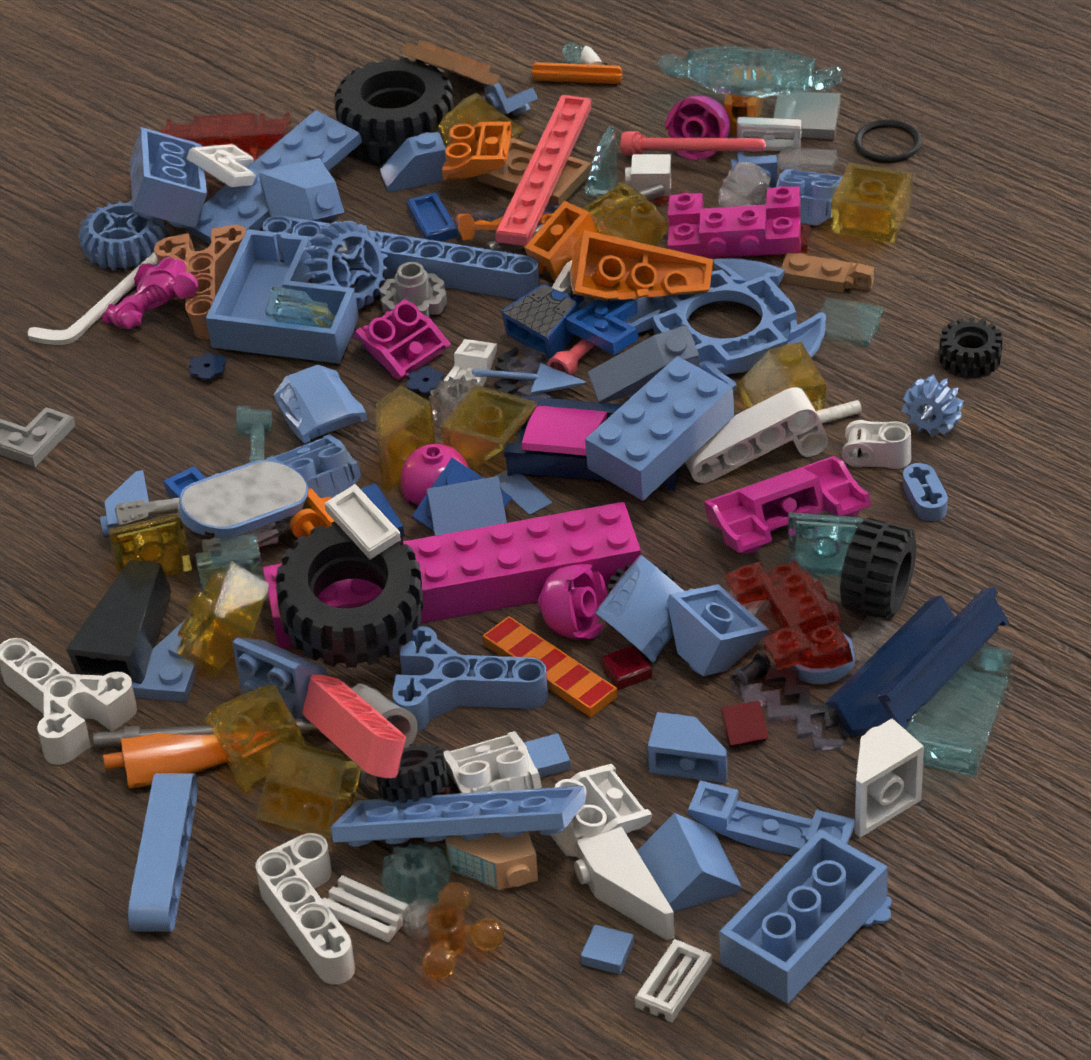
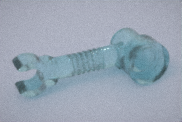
[236,406,272,463]

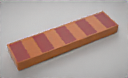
[482,616,617,718]

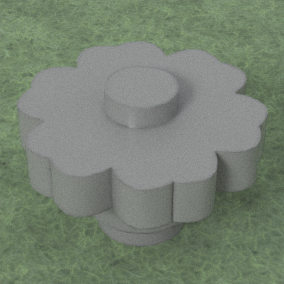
[379,262,447,317]

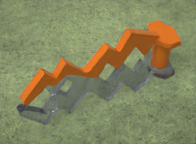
[453,204,559,240]

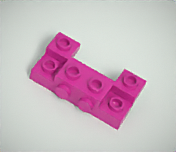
[667,186,801,259]
[704,456,871,554]

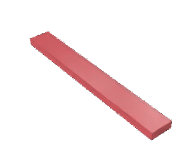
[496,95,592,246]

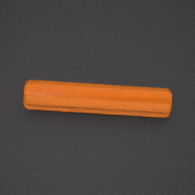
[532,63,622,84]

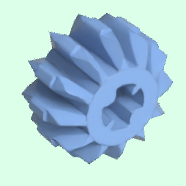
[901,375,964,438]

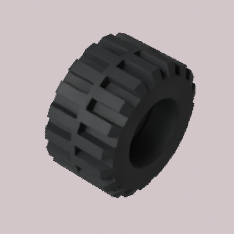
[840,518,917,620]

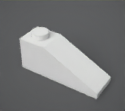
[574,826,675,941]

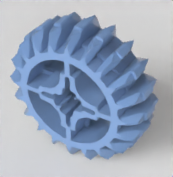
[79,200,167,271]
[303,221,389,310]

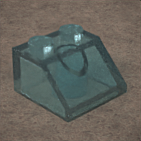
[788,512,865,575]

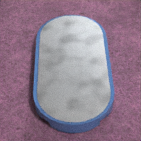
[178,460,308,539]

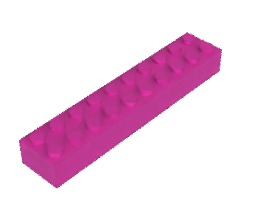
[263,502,641,649]

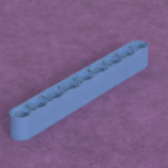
[262,216,540,300]

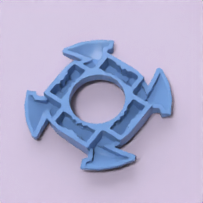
[624,259,826,391]

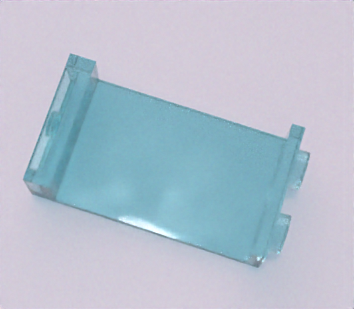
[905,635,1012,776]

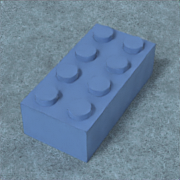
[130,127,207,228]
[585,356,734,501]
[719,829,888,1004]

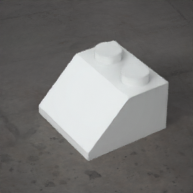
[855,719,924,838]

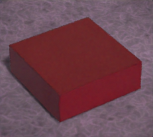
[601,645,652,690]
[720,700,769,748]

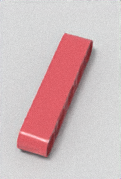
[302,674,406,778]

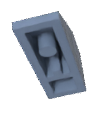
[588,325,699,403]

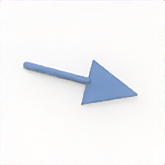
[472,363,587,395]

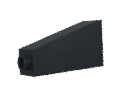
[66,560,172,684]

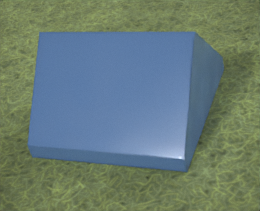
[637,813,742,912]

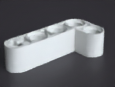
[685,387,828,483]
[256,833,355,985]

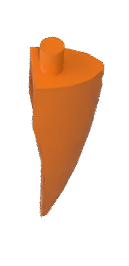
[103,731,278,789]

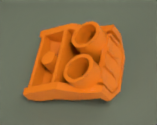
[442,122,512,182]

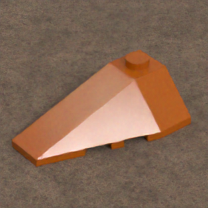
[570,230,713,301]

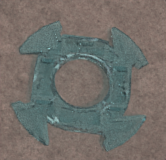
[658,45,844,97]

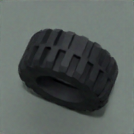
[334,58,455,165]
[276,521,423,668]

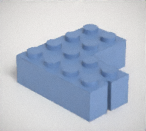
[206,229,359,364]

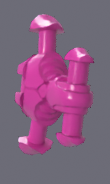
[102,257,198,329]

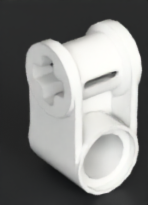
[842,420,912,469]

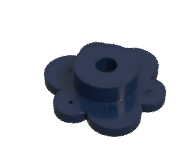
[189,353,226,381]
[406,366,444,395]

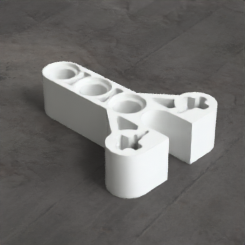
[0,638,137,765]

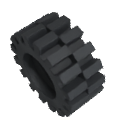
[939,318,1003,378]
[376,743,449,803]

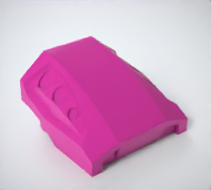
[352,299,451,380]

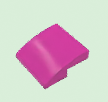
[521,406,607,455]

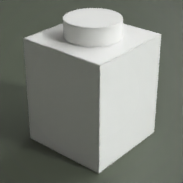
[625,154,671,199]

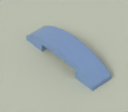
[688,780,855,855]

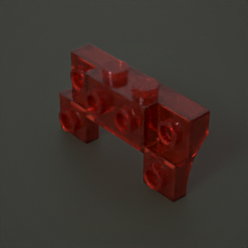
[161,112,291,161]
[724,560,853,670]

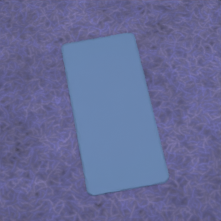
[494,470,552,514]

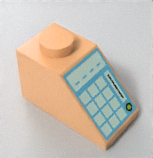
[445,831,538,890]

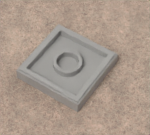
[773,90,840,139]

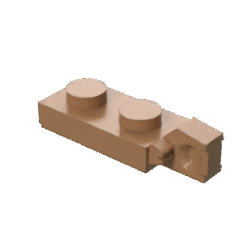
[781,252,874,293]

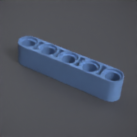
[128,773,197,932]

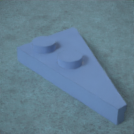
[132,599,219,702]

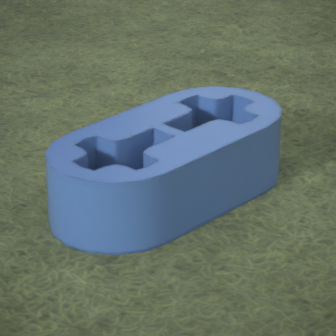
[902,463,948,521]

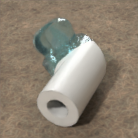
[562,42,604,65]

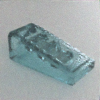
[585,127,617,198]

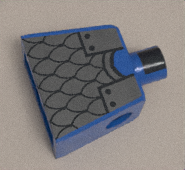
[501,284,585,360]

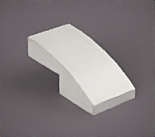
[444,339,497,398]

